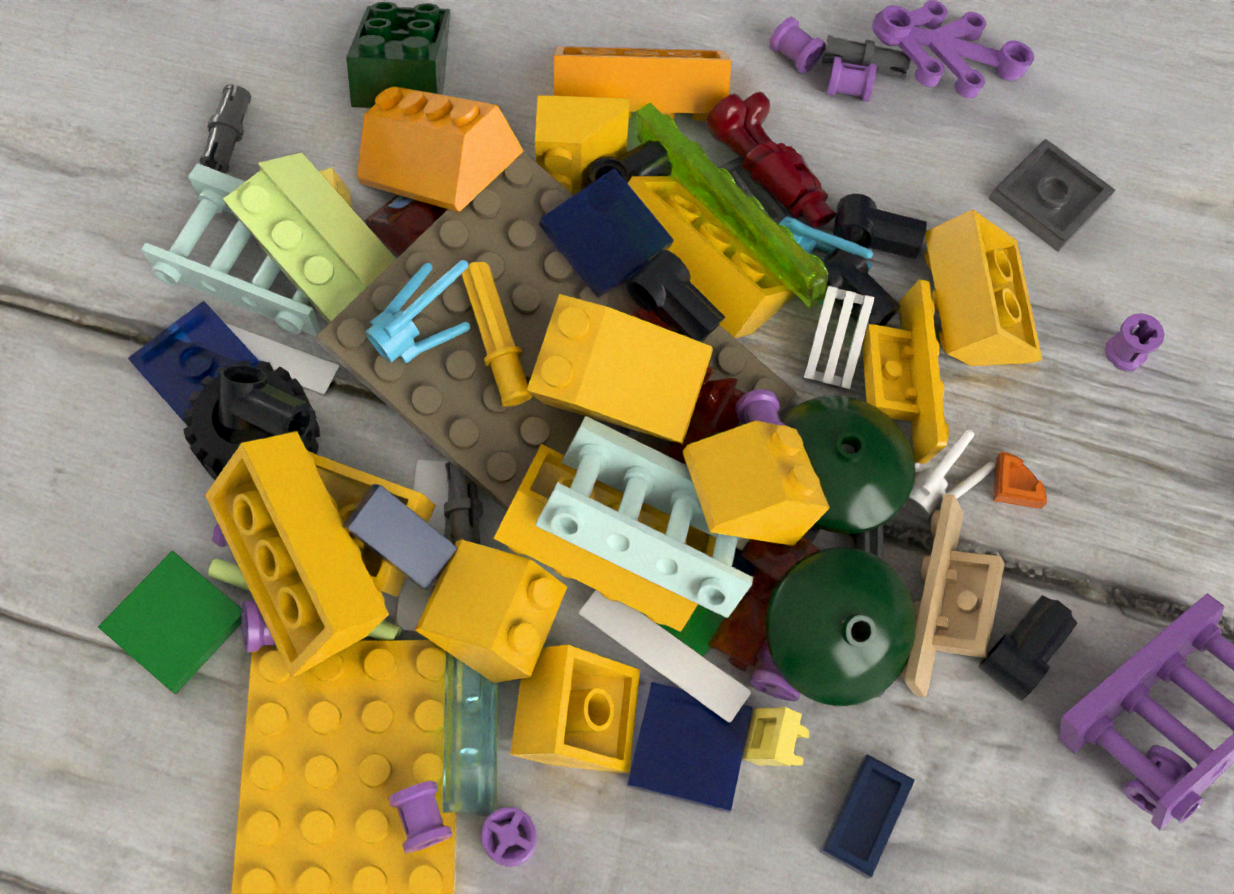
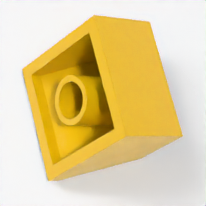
[535,95,629,195]
[682,420,830,546]
[415,540,568,683]
[510,645,640,773]

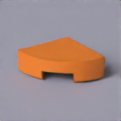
[993,451,1047,509]

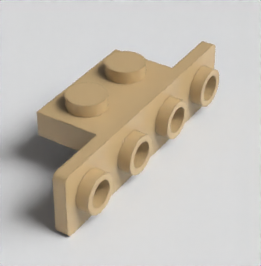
[901,494,1005,698]

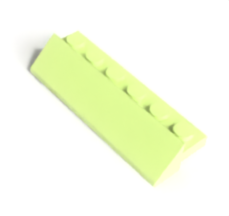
[223,152,396,324]

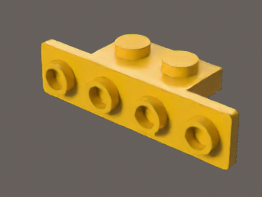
[862,279,949,464]

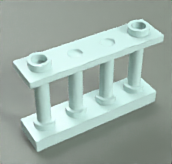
[141,163,321,336]
[535,416,753,618]

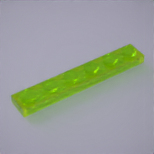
[636,103,829,309]

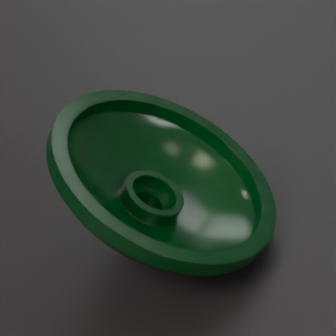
[780,396,915,534]
[765,547,916,706]

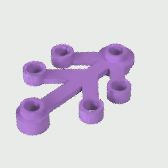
[872,0,1034,99]

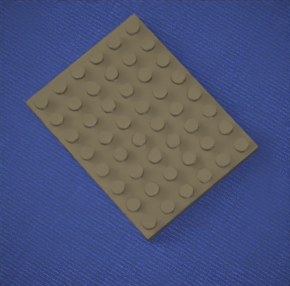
[316,151,797,591]

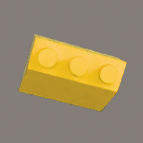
[925,209,1043,366]

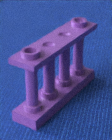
[1058,593,1234,831]

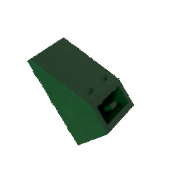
[346,2,450,108]

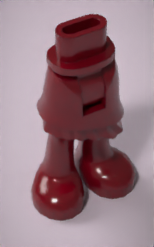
[705,92,836,228]

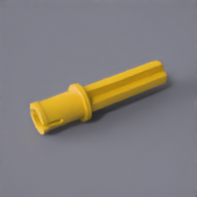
[461,261,533,407]

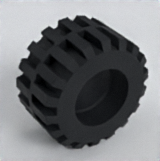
[183,360,320,480]

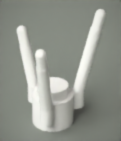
[903,429,996,519]

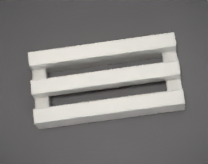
[803,286,875,389]

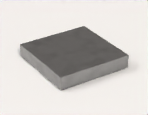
[989,138,1115,252]

